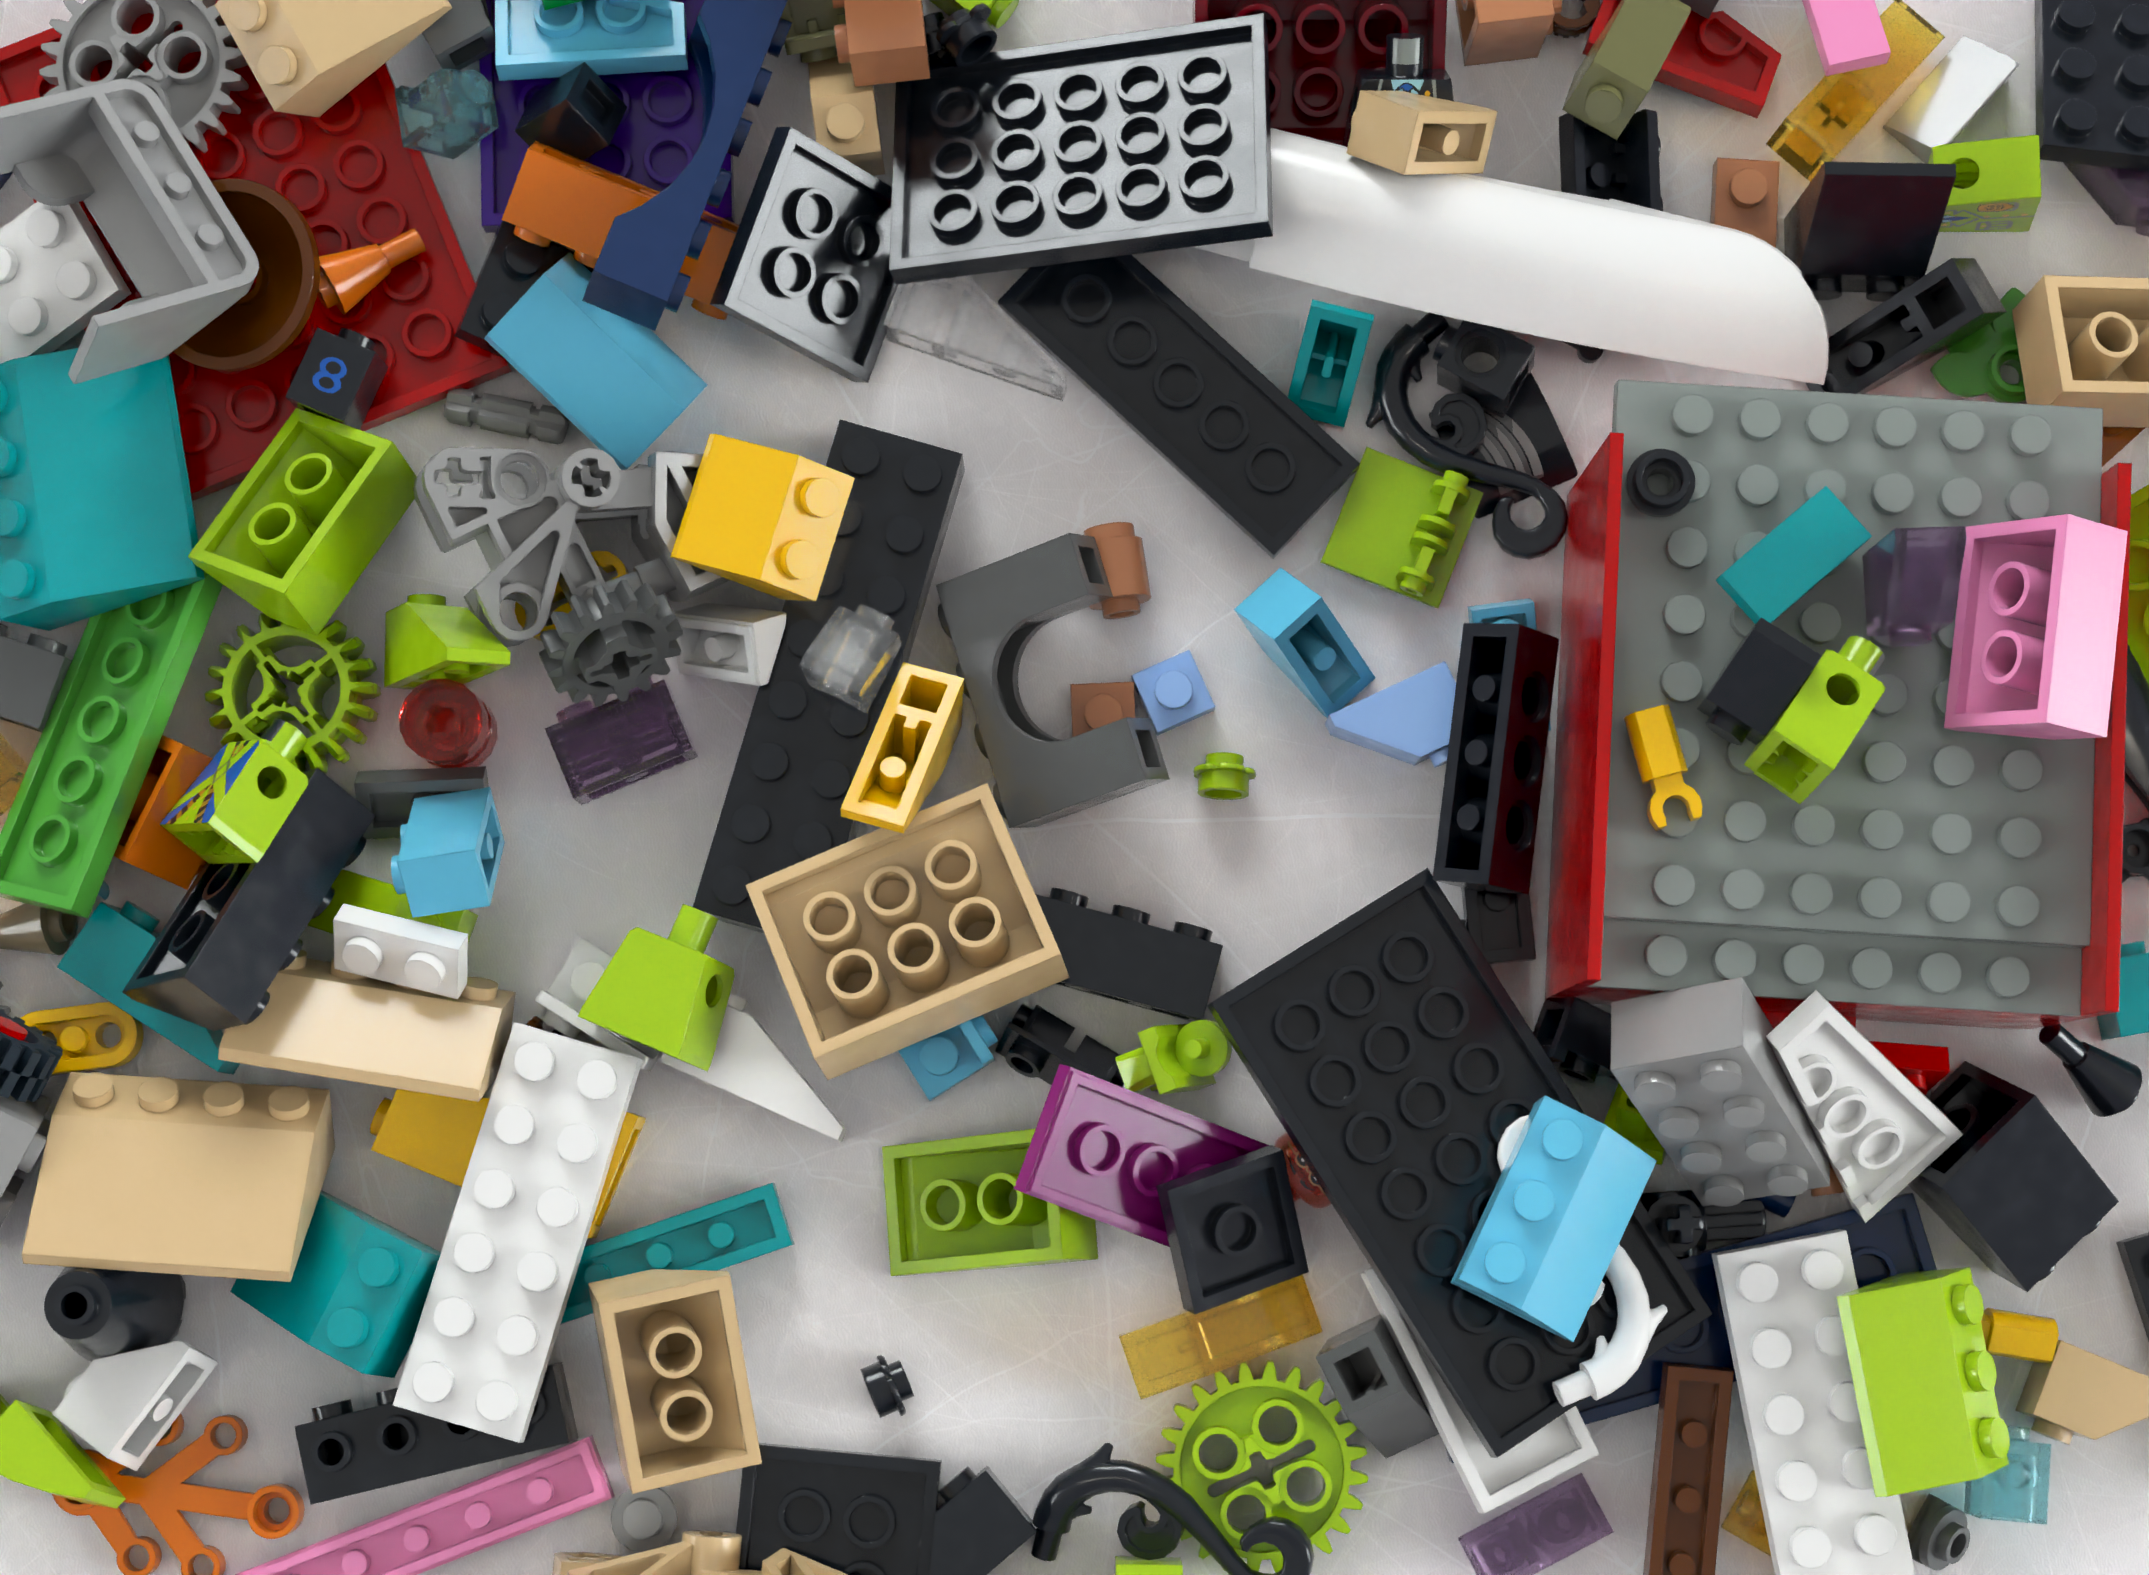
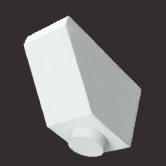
[52,1340,218,1471]

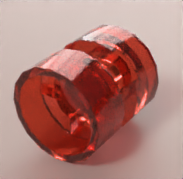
[399,679,497,768]

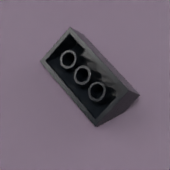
[122,768,375,1031]

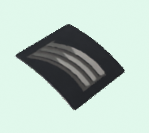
[1429,372,1578,519]

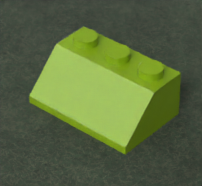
[188,408,417,636]
[1837,1267,2010,1497]

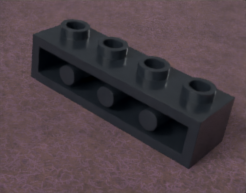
[294,1362,579,1505]

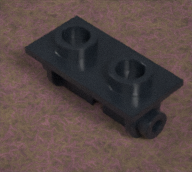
[995,1003,1124,1087]

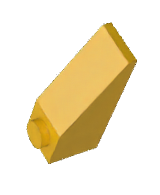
[841,662,964,834]

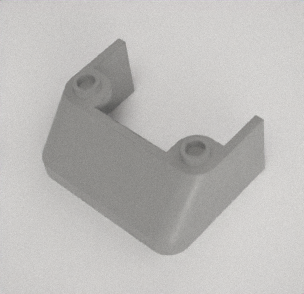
[0,79,259,384]

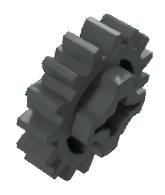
[539,580,683,706]

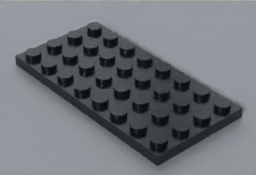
[1207,868,1713,1458]

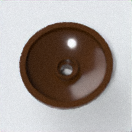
[173,178,320,372]

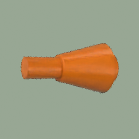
[317,228,426,315]

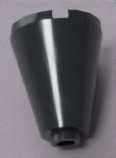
[44,1267,186,1362]

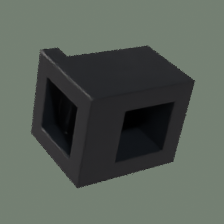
[1533,997,1617,1083]

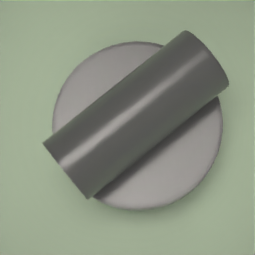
[1908,1494,1970,1570]

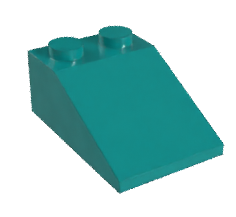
[230,1190,441,1378]

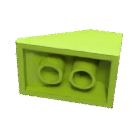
[882,1129,1098,1276]

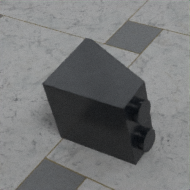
[1908,1061,2119,1292]

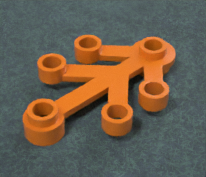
[52,1413,305,1575]

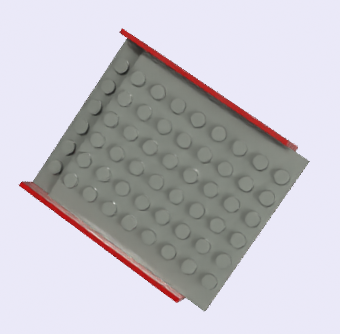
[1545,380,2132,1029]

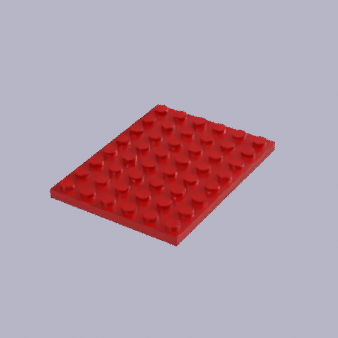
[0,0,512,501]

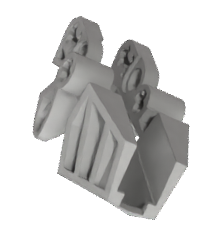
[413,447,730,647]

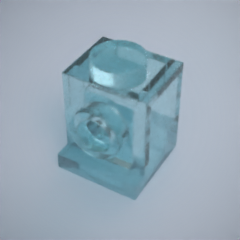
[395,69,499,159]

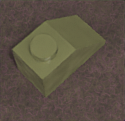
[1562,0,1691,140]

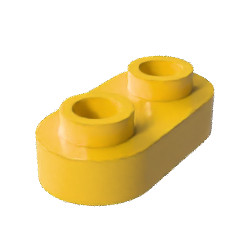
[20,1002,144,1076]

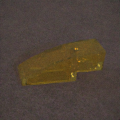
[1766,0,1945,182]
[1119,1274,1323,1400]

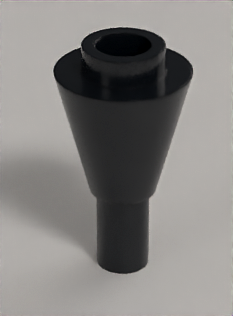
[2039,1024,2142,1117]

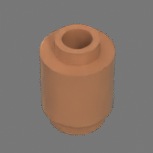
[1084,522,1151,619]

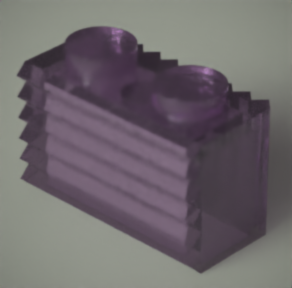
[545,676,698,805]

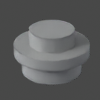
[611,1488,677,1552]

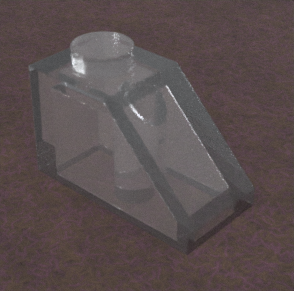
[799,604,902,713]

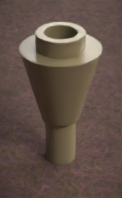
[0,903,77,955]

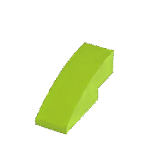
[0,1394,126,1509]

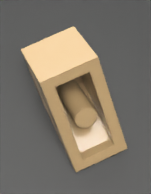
[808,56,885,176]
[1346,90,1498,175]
[2015,1340,2149,1445]

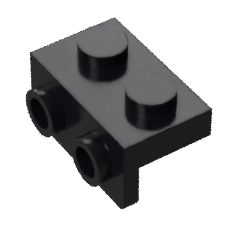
[1559,109,1663,211]

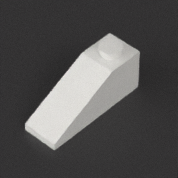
[660,993,847,1142]

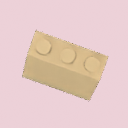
[588,1269,762,1494]

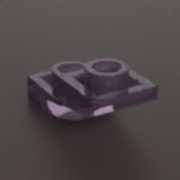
[1458,1473,1614,1575]

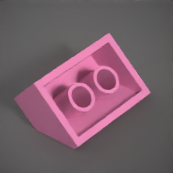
[1944,514,2128,740]

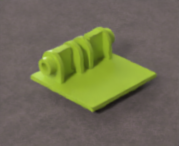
[1320,447,1484,609]

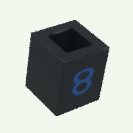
[285,327,388,430]

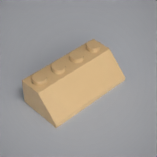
[218,949,516,1102]

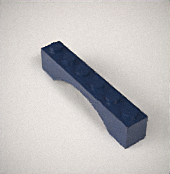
[582,0,792,331]

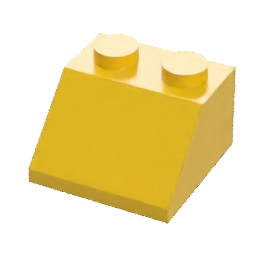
[670,434,855,601]

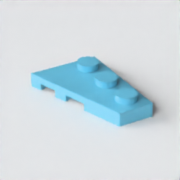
[495,0,688,81]

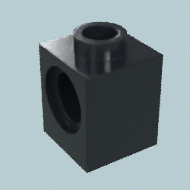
[1432,320,1535,418]

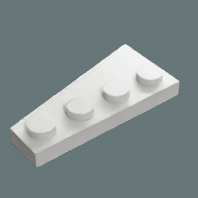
[1766,990,1963,1223]

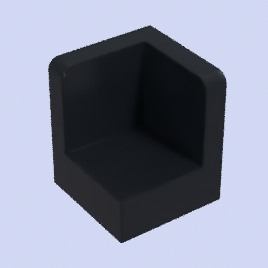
[515,62,627,160]

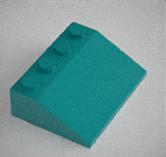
[0,348,205,631]

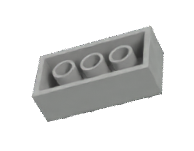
[1610,977,1830,1207]

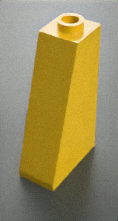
[370,1089,646,1239]

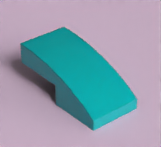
[1716,486,1872,624]

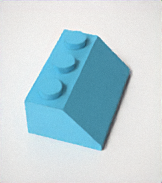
[1450,1095,1657,1342]

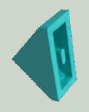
[1288,299,1374,427]

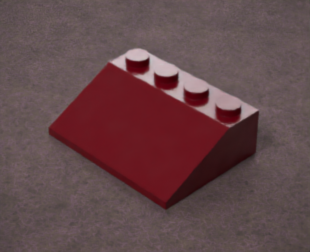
[1193,0,1447,145]

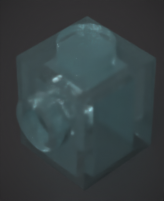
[1964,1425,2051,1525]

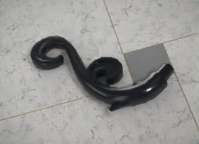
[1366,313,1568,560]
[1031,1443,1314,1575]

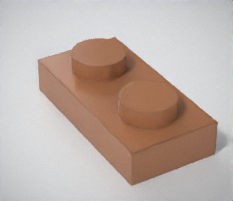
[1710,157,1780,248]

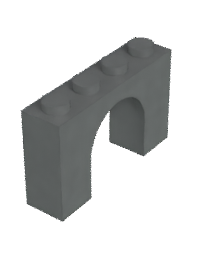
[936,533,1170,828]

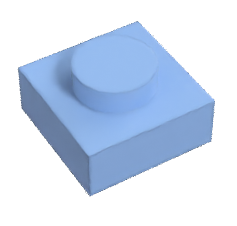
[1131,650,1215,736]

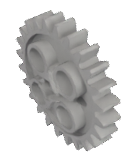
[39,0,249,153]

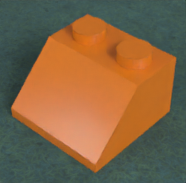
[114,735,213,890]

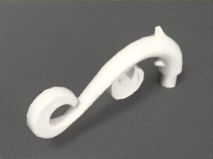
[1497,1115,1668,1407]

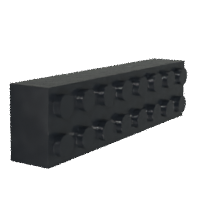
[693,419,965,933]

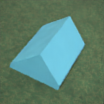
[484,252,707,470]

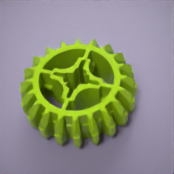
[204,613,381,774]

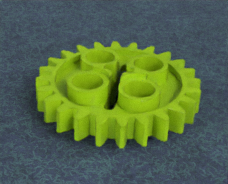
[1156,1360,1368,1572]

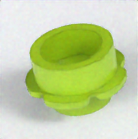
[1193,752,1256,800]

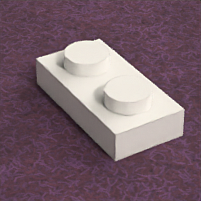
[333,903,468,999]

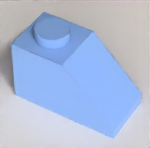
[1325,661,1456,768]

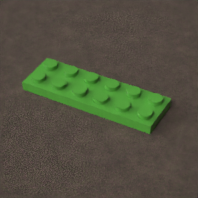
[0,571,223,918]

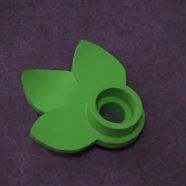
[1930,288,2026,403]

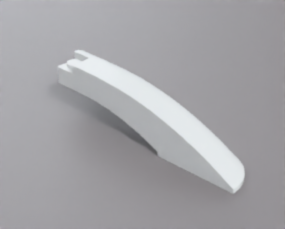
[1195,128,1829,385]

